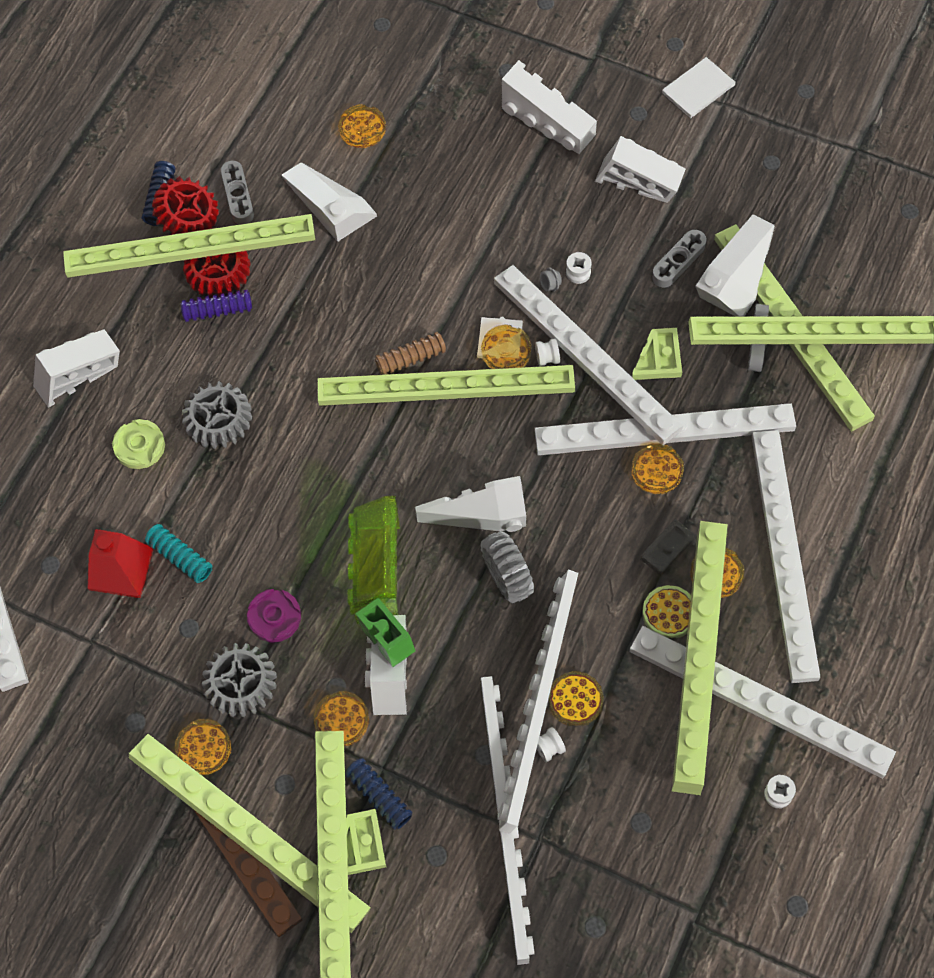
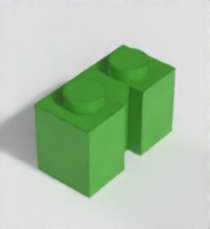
[355,598,415,667]

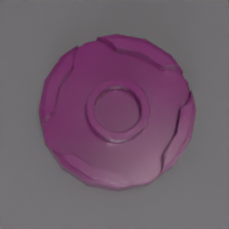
[247,589,301,642]

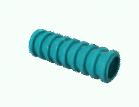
[145,524,212,583]

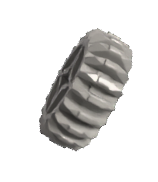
[182,381,252,449]
[481,531,534,603]
[202,643,277,717]

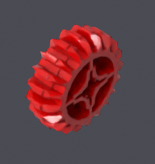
[152,176,219,235]
[183,251,251,298]

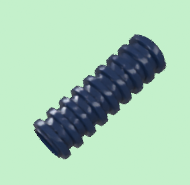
[141,161,176,226]
[345,758,413,830]

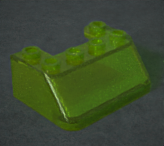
[348,496,400,624]

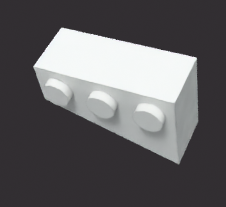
[595,136,685,203]
[33,329,120,408]
[365,615,407,715]

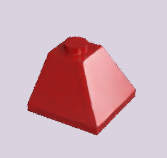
[88,529,153,598]

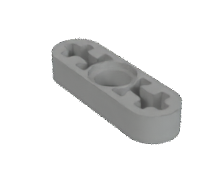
[221,161,254,225]
[652,230,706,288]
[748,304,769,372]

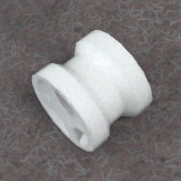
[566,252,591,284]
[535,338,560,367]
[536,727,566,762]
[764,775,796,808]

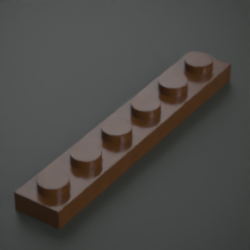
[193,780,303,937]

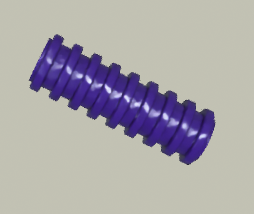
[181,290,252,322]

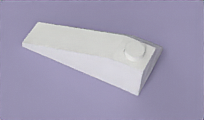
[282,163,377,242]
[696,215,775,317]
[415,476,526,532]

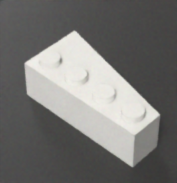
[502,60,597,154]

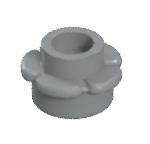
[540,267,562,292]

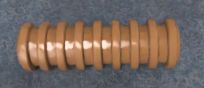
[375,332,446,375]

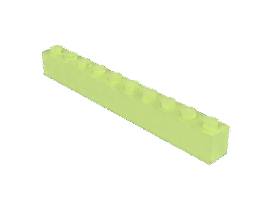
[672,521,728,795]

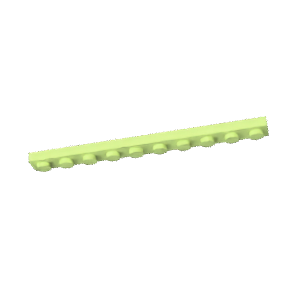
[64,214,315,278]
[714,224,875,432]
[688,316,934,345]
[318,365,575,406]
[315,731,351,978]
[129,734,371,933]

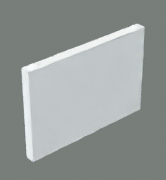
[662,57,735,118]

